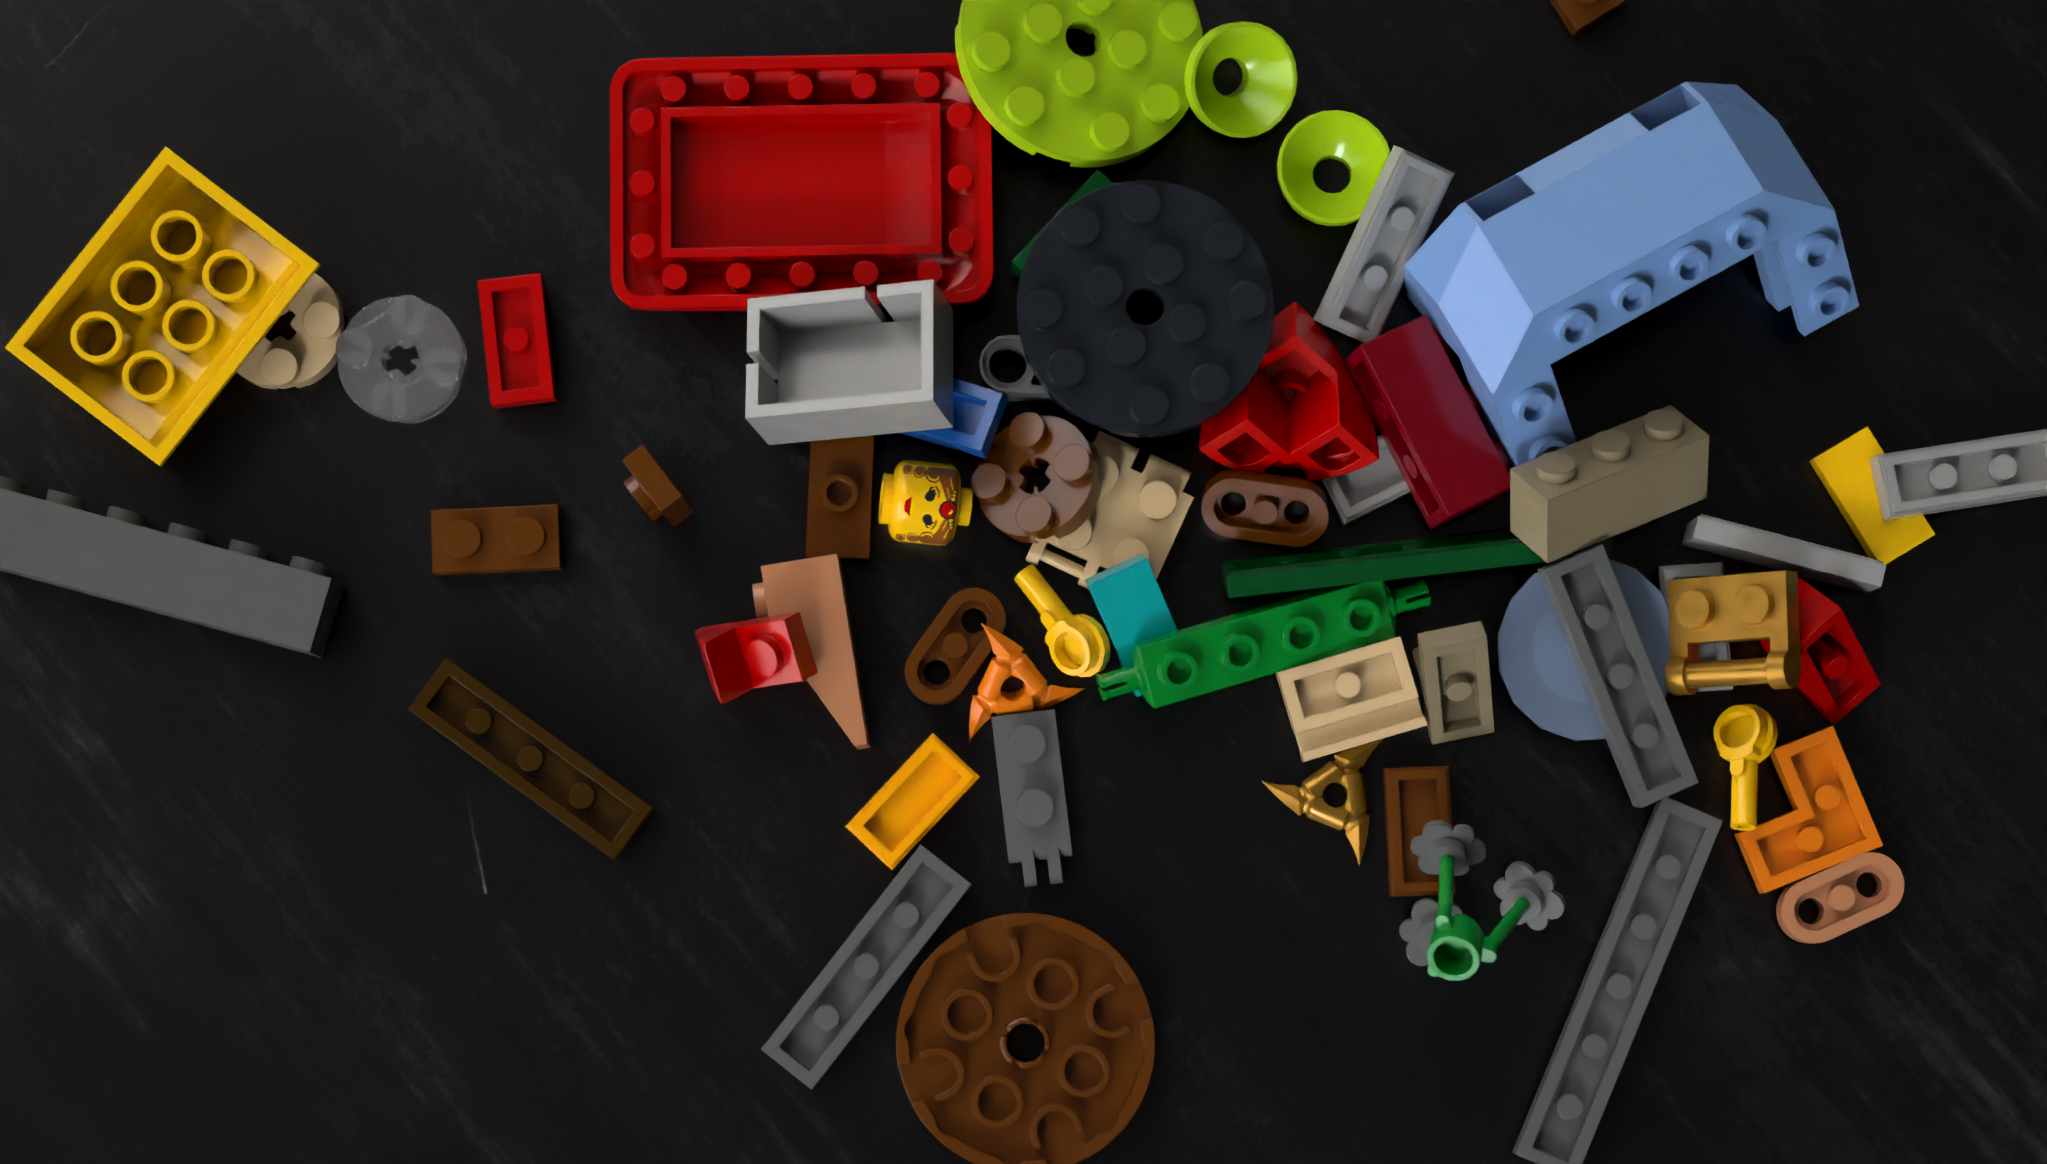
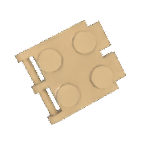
[1025,430,1194,590]

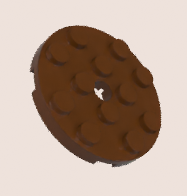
[896,913,1155,1164]

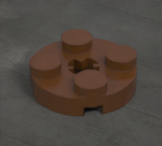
[971,412,1102,543]

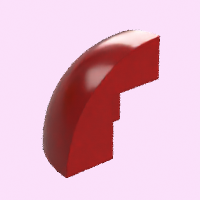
[1199,301,1380,480]

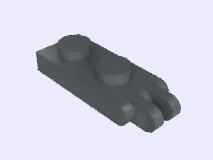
[991,709,1073,888]

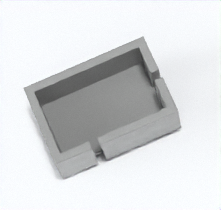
[745,279,953,445]

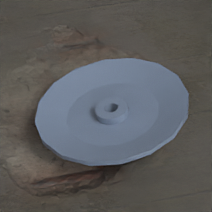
[1498,559,1670,741]

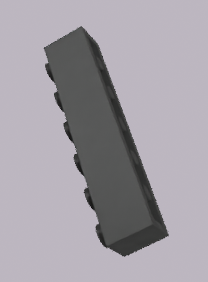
[0,476,344,658]

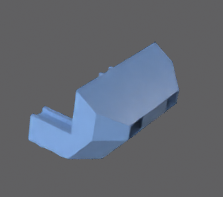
[1404,82,1859,468]

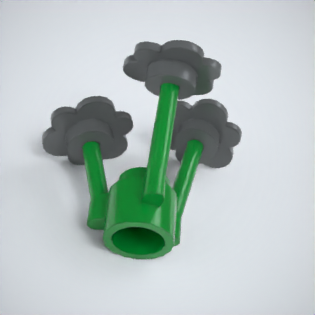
[1399,820,1566,981]

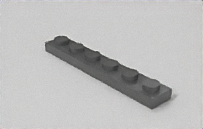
[1512,797,1723,1164]

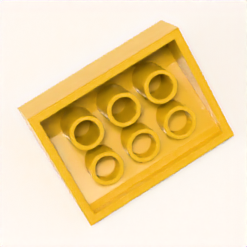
[5,146,321,467]

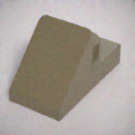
[1412,621,1495,745]

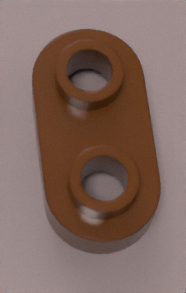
[1201,470,1329,547]
[905,588,1006,705]

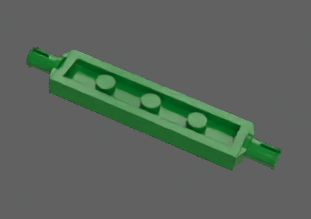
[1096,580,1431,709]

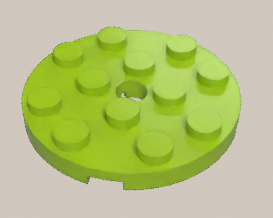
[955,0,1203,168]

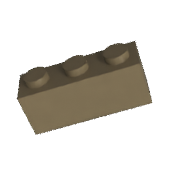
[1510,405,1709,563]

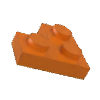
[1734,726,1883,894]

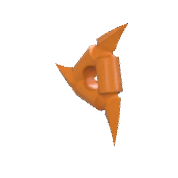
[969,623,1085,743]

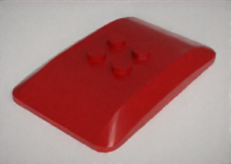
[610,53,994,311]

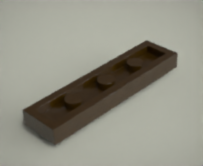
[408,658,655,861]

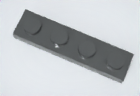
[1537,544,1699,808]
[761,845,972,1090]

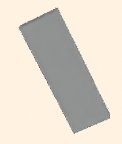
[1314,145,1454,343]
[1869,429,2047,521]
[1681,514,1886,593]

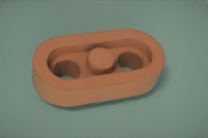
[1776,852,1905,944]

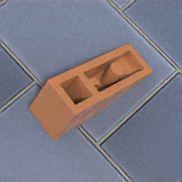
[752,554,870,750]

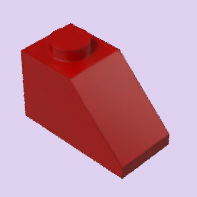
[1759,576,1881,726]

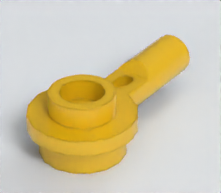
[1014,564,1111,677]
[1714,704,1778,831]

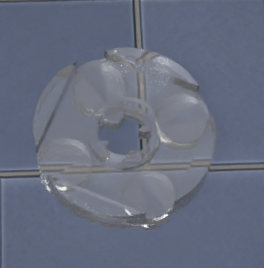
[336,295,466,423]

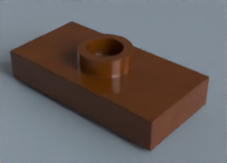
[806,435,875,561]

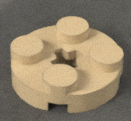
[237,273,346,390]

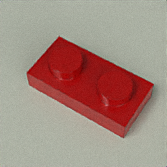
[478,273,557,409]

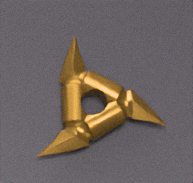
[1262,739,1383,866]

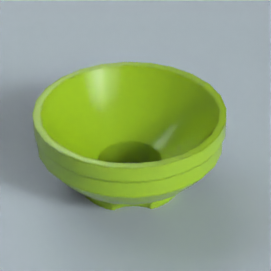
[1184,21,1297,138]
[1277,110,1390,226]

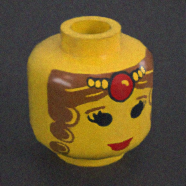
[878,460,973,546]

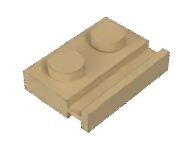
[1276,636,1427,762]

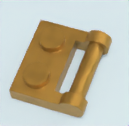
[1665,570,1801,696]

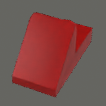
[695,612,818,704]

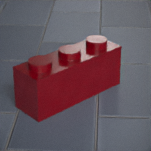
[1344,315,1511,530]

